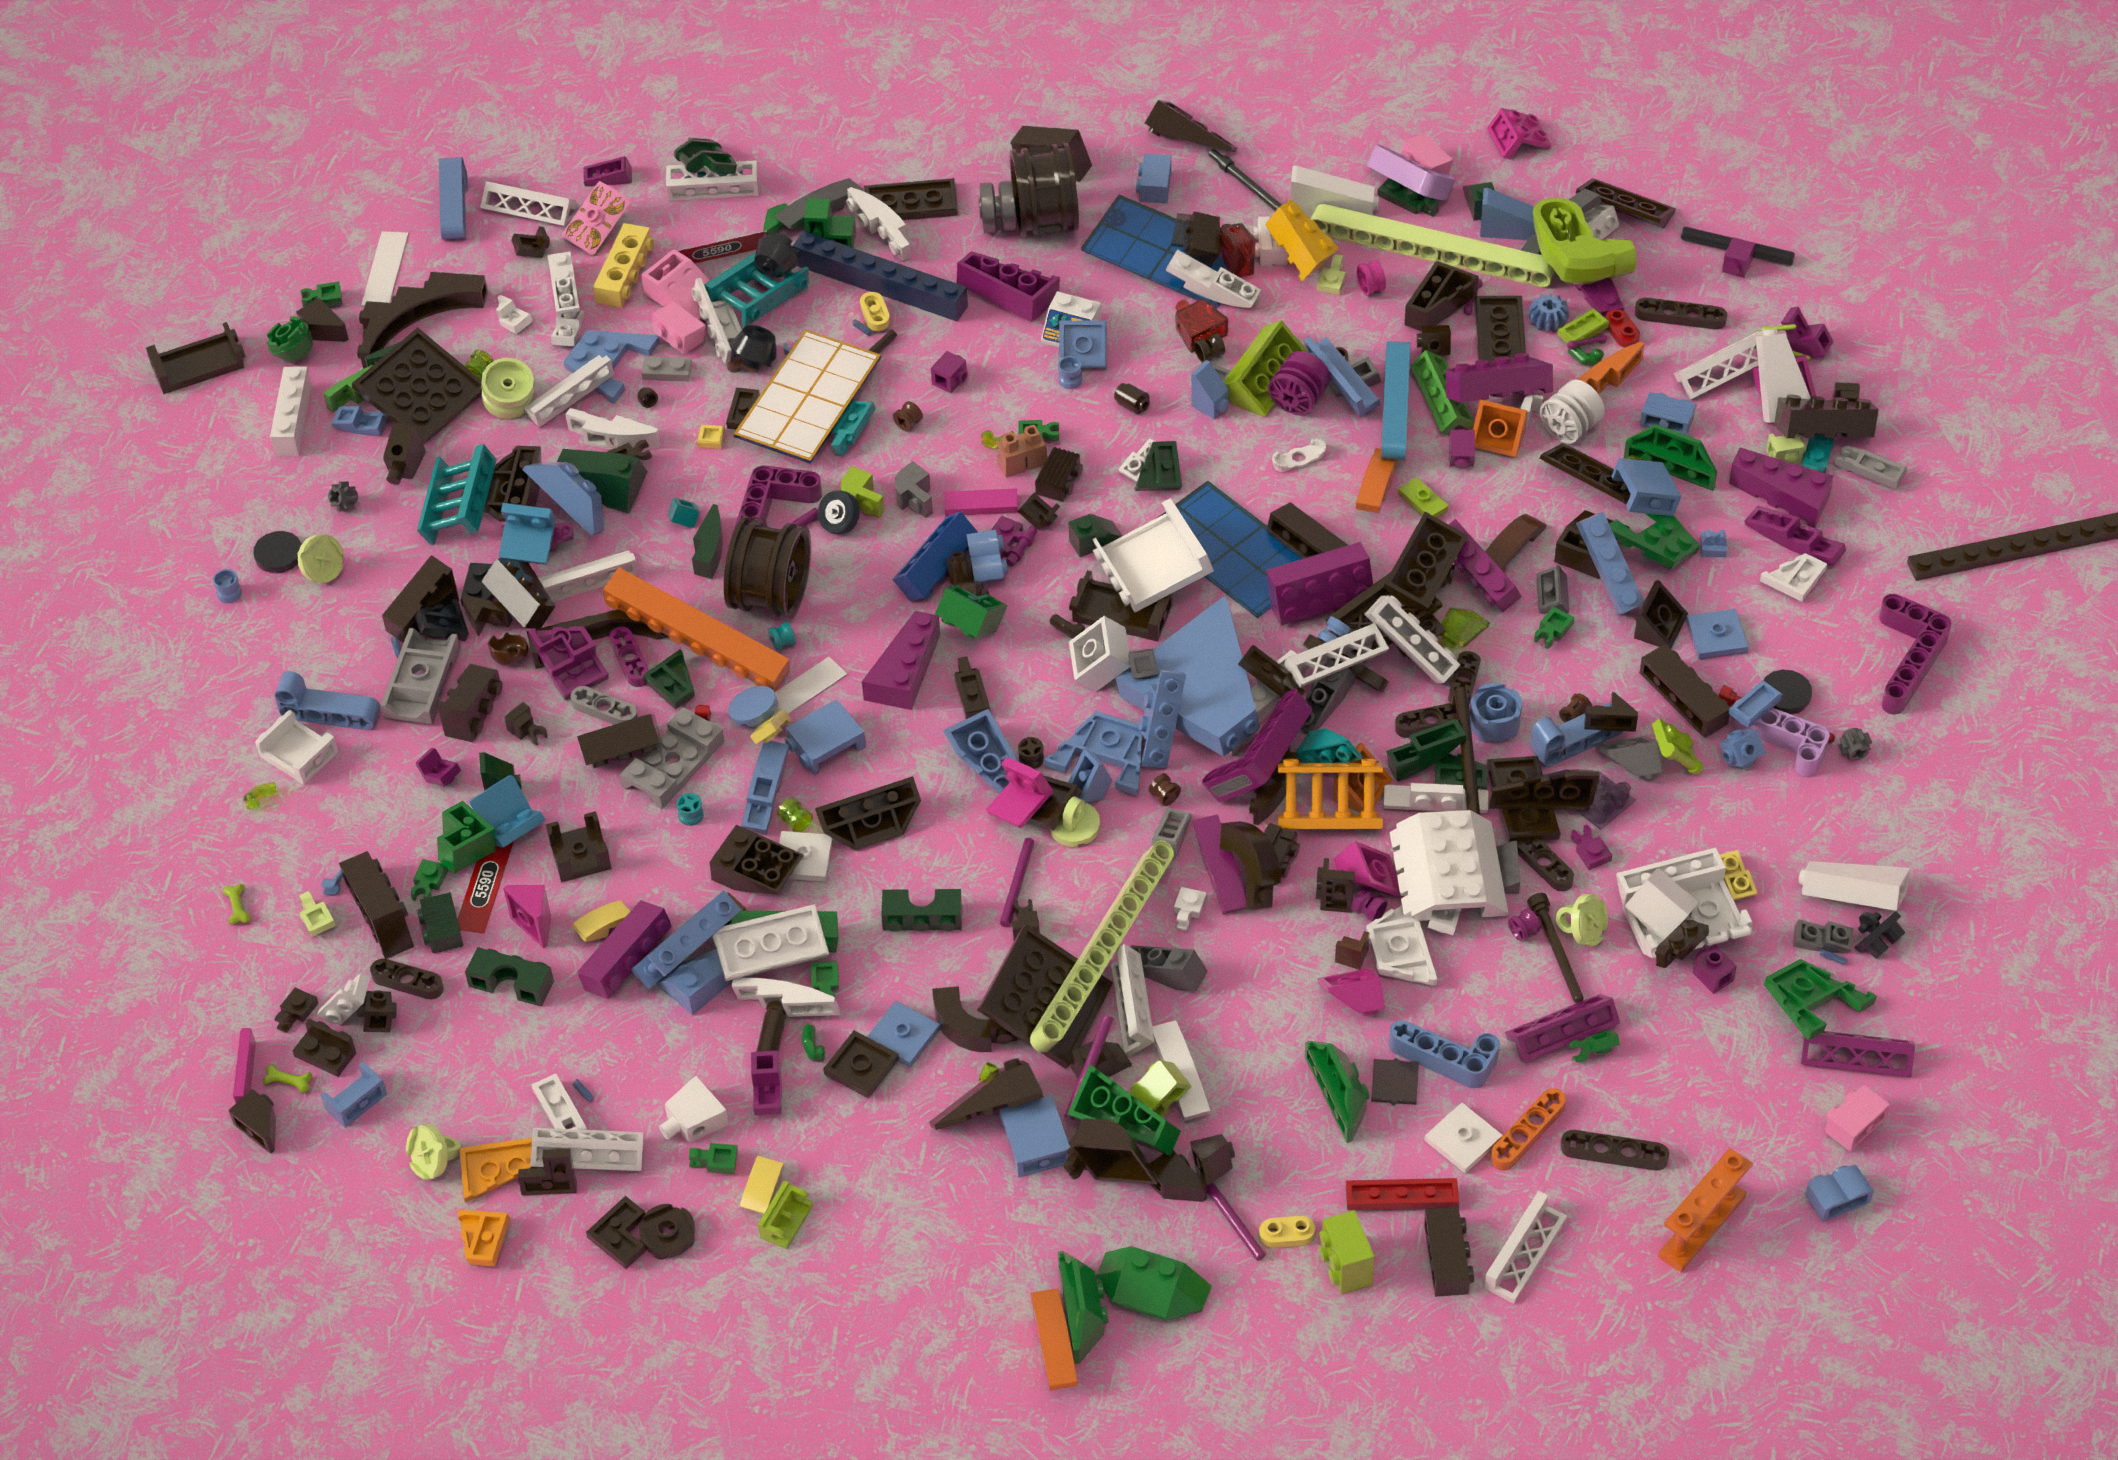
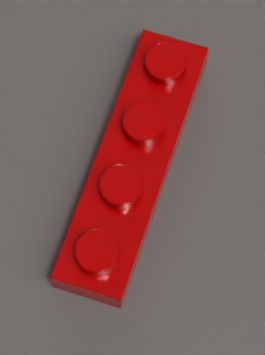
[1346,1178,1459,1210]

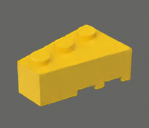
[1265,199,1339,281]

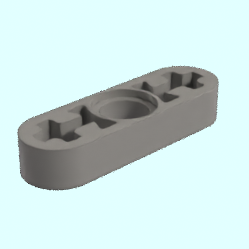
[571,686,638,725]

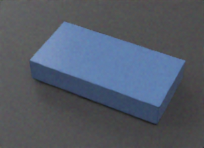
[1729,680,1783,728]

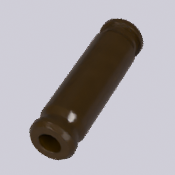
[756,1001,786,1052]

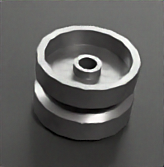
[978,181,1016,233]

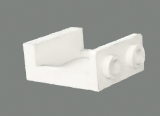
[255,710,338,785]

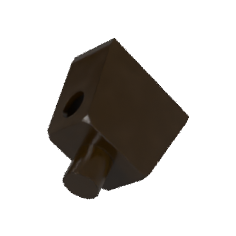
[383,423,426,485]

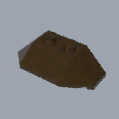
[484,446,541,522]
[815,776,921,850]

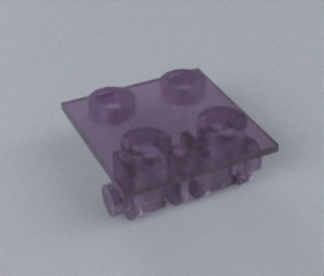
[1576,770,1636,830]

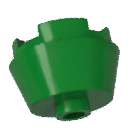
[266,316,313,363]

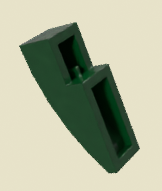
[692,504,723,579]
[1386,719,1467,781]

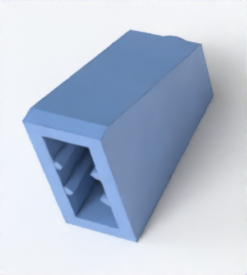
[1480,188,1535,240]

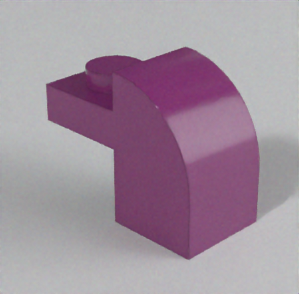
[1781,307,1834,358]
[751,1050,782,1116]

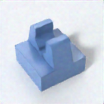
[1700,530,1727,557]

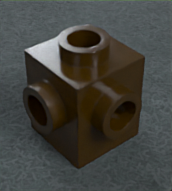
[357,990,397,1033]

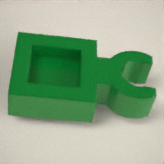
[300,281,343,307]
[1018,420,1059,442]
[1534,607,1574,649]
[411,859,448,901]
[811,961,839,999]

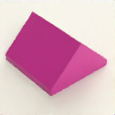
[503,885,551,949]

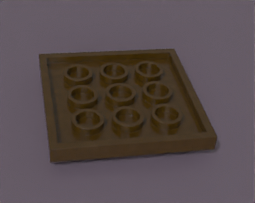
[352,327,482,445]
[977,924,1113,1069]

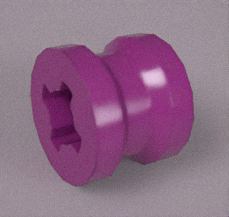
[1508,908,1541,941]

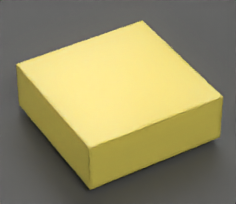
[697,425,725,449]

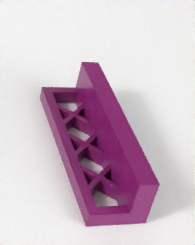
[1505,994,1620,1062]
[1801,1031,1915,1077]

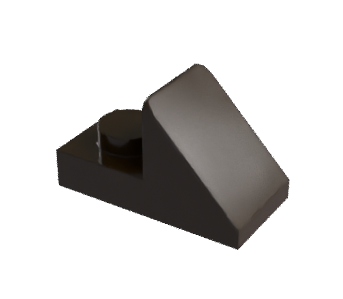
[462,594,513,636]
[1584,692,1638,732]

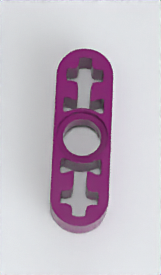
[609,627,649,687]

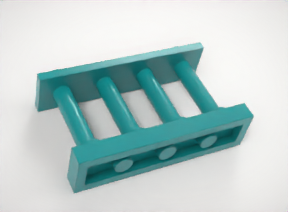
[705,252,809,327]
[417,444,497,545]

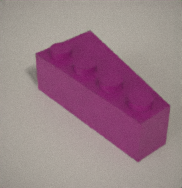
[957,251,1060,322]
[1446,353,1553,402]
[1729,447,1833,528]
[862,611,940,710]

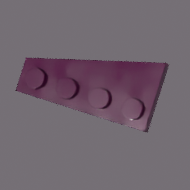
[1573,278,1624,318]

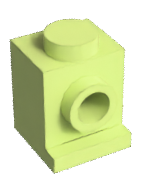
[1766,434,1806,464]

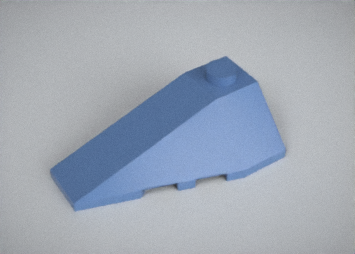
[943,709,1018,794]
[656,949,733,1015]

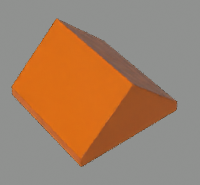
[1473,399,1528,457]
[1333,743,1393,813]

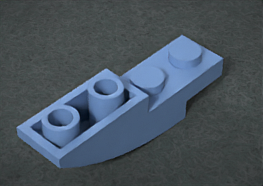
[741,741,790,834]

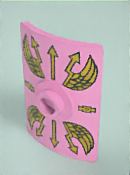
[561,181,631,255]

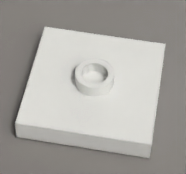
[779,831,833,882]
[1424,1103,1503,1174]

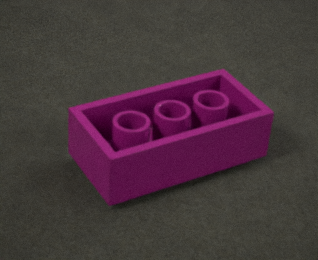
[1266,542,1373,626]

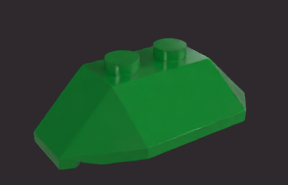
[1624,424,1717,491]
[1305,1041,1370,1143]
[1096,1246,1211,1321]
[1058,1251,1108,1364]

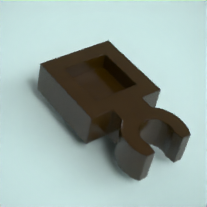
[607,440,653,460]

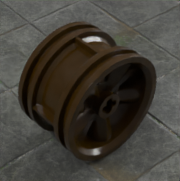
[1010,143,1079,237]
[724,516,811,619]

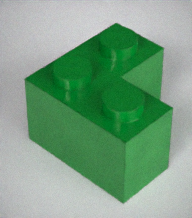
[804,198,856,248]
[935,585,1008,638]
[437,801,495,874]

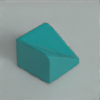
[668,498,700,528]

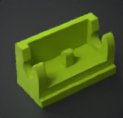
[758,1180,813,1249]

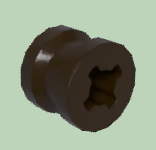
[1018,737,1044,769]

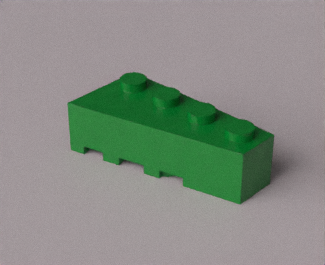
[1068,1065,1181,1156]

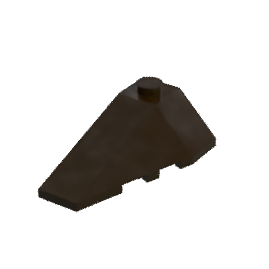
[1488,769,1600,810]
[929,1058,1044,1130]

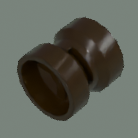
[1194,332,1225,363]

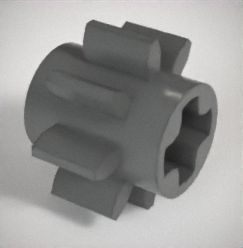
[328,481,358,512]
[1838,728,1872,760]

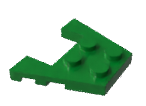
[1609,513,1700,569]
[1764,959,1877,1040]

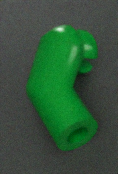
[1568,346,1604,365]
[802,1024,825,1062]

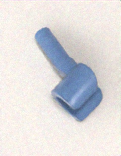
[322,869,343,895]

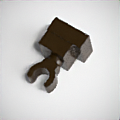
[1833,382,1860,402]
[504,702,548,745]
[1012,899,1040,940]

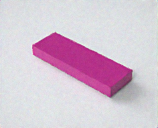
[945,488,1018,515]
[233,1028,256,1103]

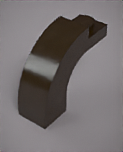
[1220,821,1281,910]
[932,986,1018,1052]

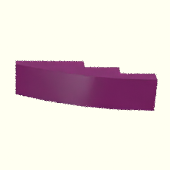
[1744,506,1846,566]
[1192,814,1247,914]

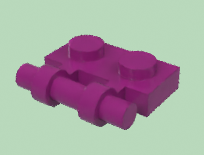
[991,516,1038,566]

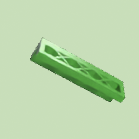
[1410,350,1475,435]

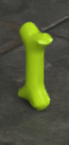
[222,884,251,925]
[263,1064,313,1094]

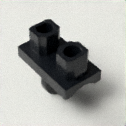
[1855,911,1905,959]

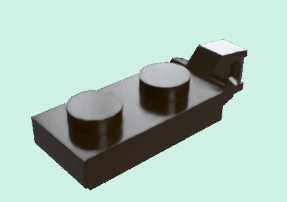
[1238,645,1305,697]
[954,656,991,719]
[1655,920,1709,968]

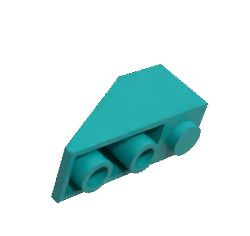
[1296,728,1363,763]

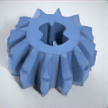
[1529,293,1569,332]

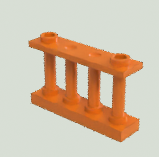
[1658,1148,1753,1273]

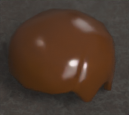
[487,632,529,666]

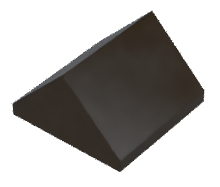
[1634,580,1689,649]

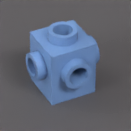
[1719,729,1766,769]

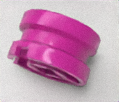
[1356,260,1386,296]

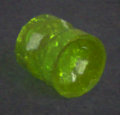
[464,349,493,380]
[777,797,813,832]

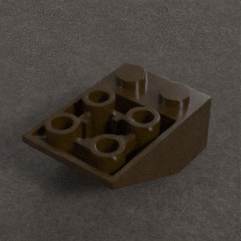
[1554,510,1630,579]
[709,825,804,895]

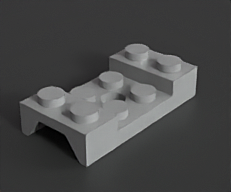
[381,628,460,724]
[620,707,724,809]

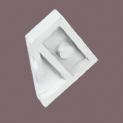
[1760,553,1827,602]

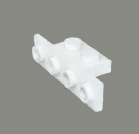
[692,278,742,365]
[1384,783,1488,813]

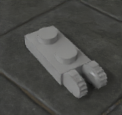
[1834,445,1907,489]

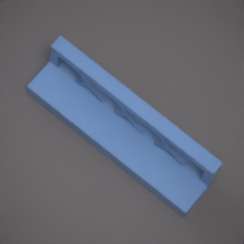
[1304,336,1380,417]

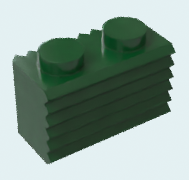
[417,892,463,954]

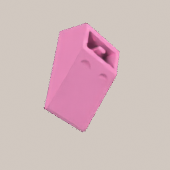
[642,249,710,321]

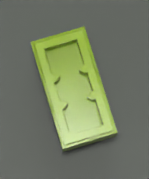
[1558,308,1609,343]
[1398,477,1449,518]

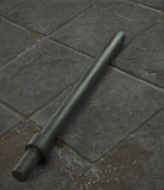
[1208,149,1282,211]

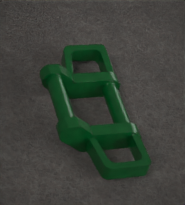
[674,138,737,174]

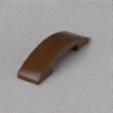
[1485,513,1547,573]

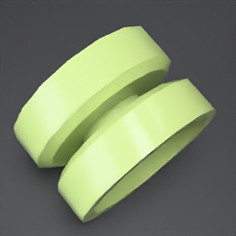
[481,358,534,419]

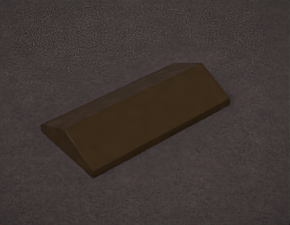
[1576,178,1676,228]
[1539,443,1631,505]
[1383,512,1468,611]

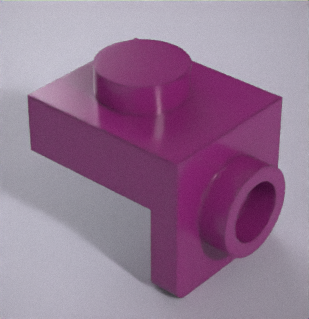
[416,748,462,787]

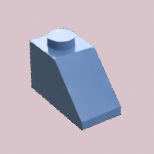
[1191,360,1229,419]
[1068,748,1112,803]

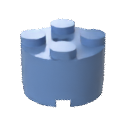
[1470,683,1522,743]

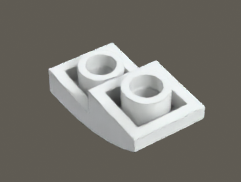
[551,310,584,346]
[1119,438,1155,482]

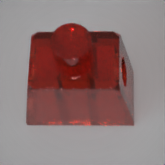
[1220,223,1256,277]
[1175,299,1228,353]

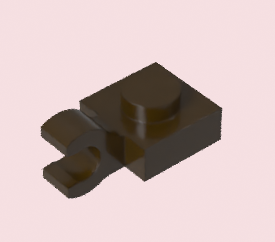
[275,987,319,1033]

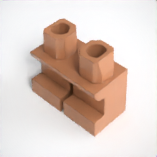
[997,425,1047,478]

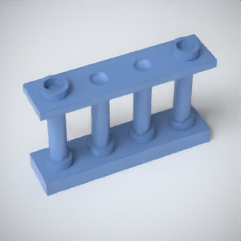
[631,890,741,990]

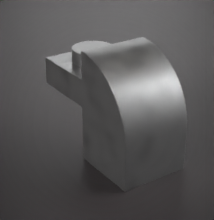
[894,461,933,518]

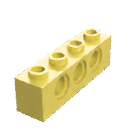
[593,223,654,308]

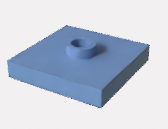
[1059,321,1107,369]
[1686,609,1748,659]
[867,1001,940,1067]

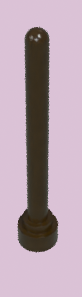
[1527,893,1584,1003]

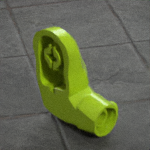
[1533,198,1637,285]

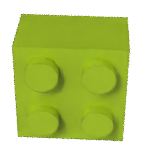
[1318,1210,1375,1294]

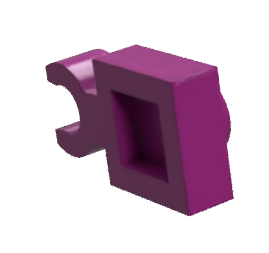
[1571,824,1612,870]

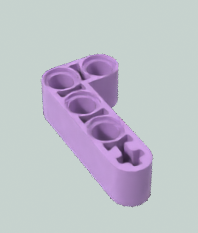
[1367,144,1456,201]
[1731,700,1830,777]

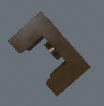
[546,811,612,882]

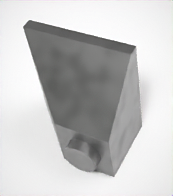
[1595,736,1662,779]

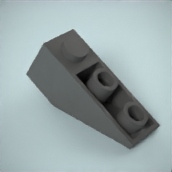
[1300,658,1357,733]
[1130,945,1208,991]

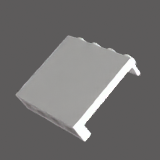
[1092,498,1214,612]

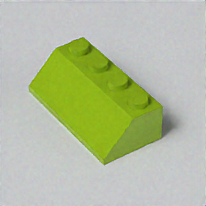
[1223,320,1308,417]

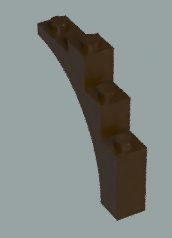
[357,272,488,369]

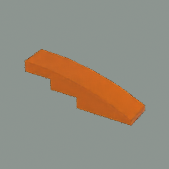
[1577,341,1645,395]
[1355,448,1398,513]
[1031,1288,1078,1390]

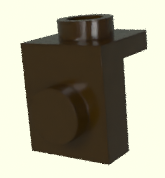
[511,226,550,258]
[1017,493,1060,530]

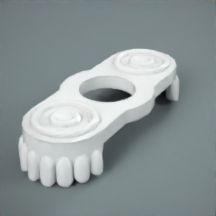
[1272,438,1326,472]

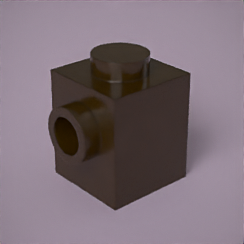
[1416,325,1451,355]

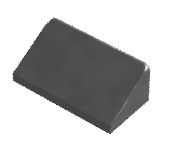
[1537,565,1569,614]
[1496,841,1520,894]

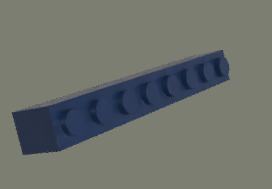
[792,231,968,322]

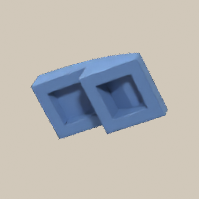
[332,406,388,436]

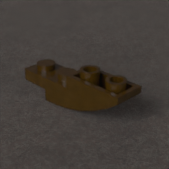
[1249,745,1297,825]

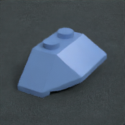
[522,462,604,536]

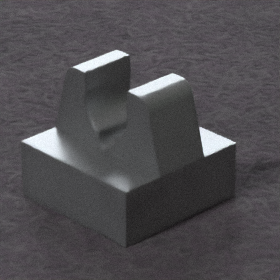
[1128,648,1158,679]

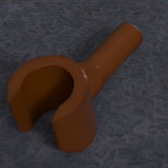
[727,356,759,373]

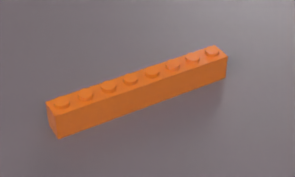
[603,567,790,693]

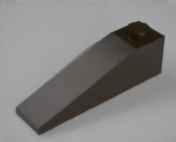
[1145,100,1237,152]

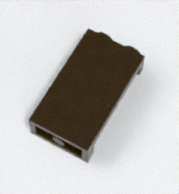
[146,322,246,395]
[1069,570,1173,642]

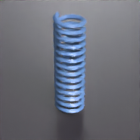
[852,319,872,336]
[391,636,401,657]
[1819,949,1847,965]
[573,1079,594,1102]

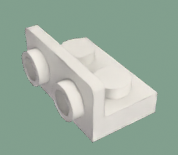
[1584,204,1619,240]
[317,973,370,1026]

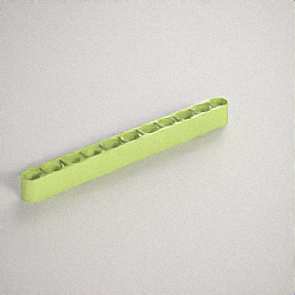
[1311,204,1555,287]
[1030,840,1174,1053]

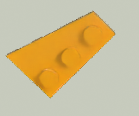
[459,1138,541,1203]

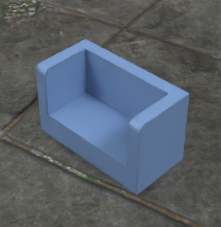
[320,1062,387,1127]

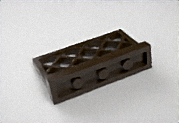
[1325,572,1443,664]

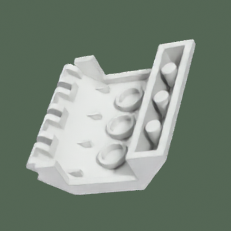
[1390,810,1508,921]
[1616,848,1752,958]

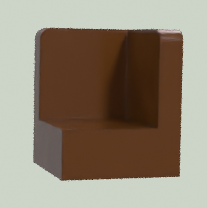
[1335,931,1370,970]

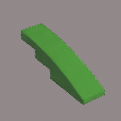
[323,365,373,413]

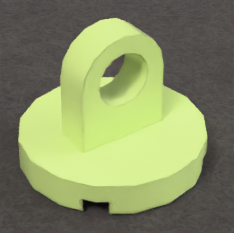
[297,534,344,583]
[1050,796,1100,847]
[1556,894,1608,947]
[406,1124,461,1179]

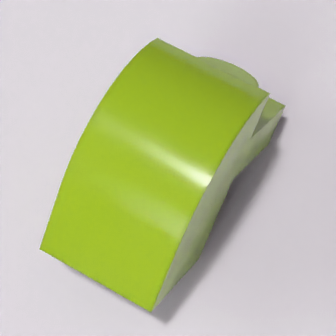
[841,466,885,518]

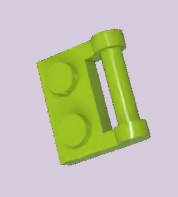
[1652,718,1704,775]

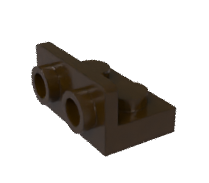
[1316,858,1354,913]
[292,1019,356,1077]

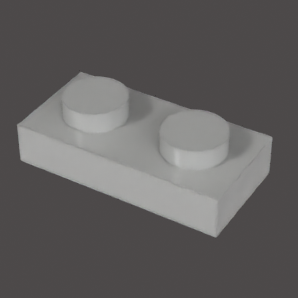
[641,356,692,382]

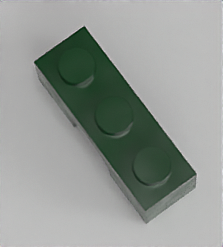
[881,889,962,932]
[465,947,554,1007]

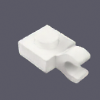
[1174,887,1206,931]

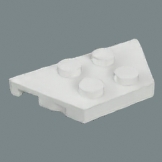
[1366,906,1437,986]

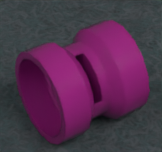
[1351,887,1388,921]

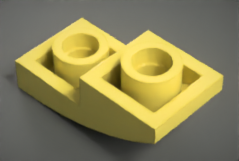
[1720,850,1757,901]
[572,900,631,942]
[739,1155,784,1214]

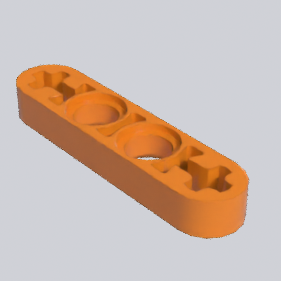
[1491,1088,1566,1170]

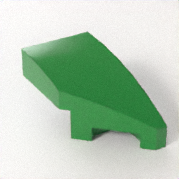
[763,203,788,235]

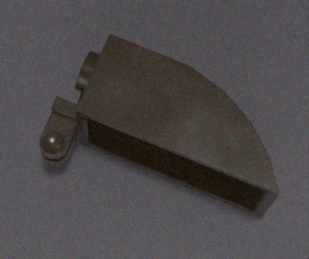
[1064,1118,1158,1184]

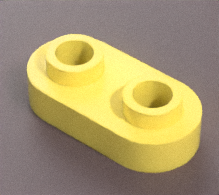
[860,292,890,331]
[1259,1216,1315,1248]

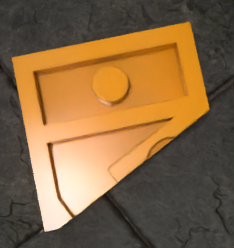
[457,1209,511,1267]

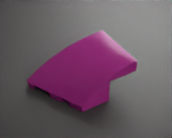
[528,626,609,700]

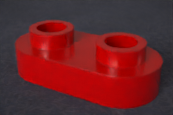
[1605,309,1640,348]

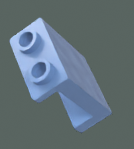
[1612,458,1682,516]
[785,699,866,775]
[1000,1095,1070,1177]

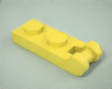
[750,709,791,744]

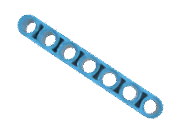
[1381,341,1410,460]

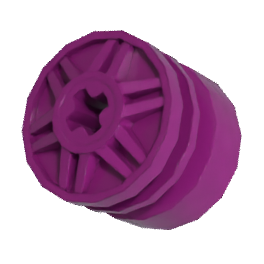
[1268,351,1331,415]

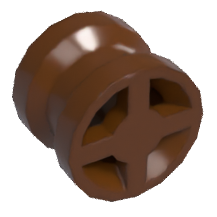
[893,401,923,432]
[1148,773,1181,806]

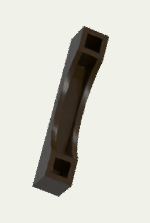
[526,609,669,669]

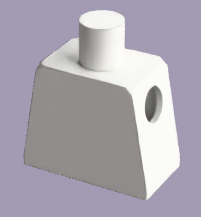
[659,1076,729,1142]

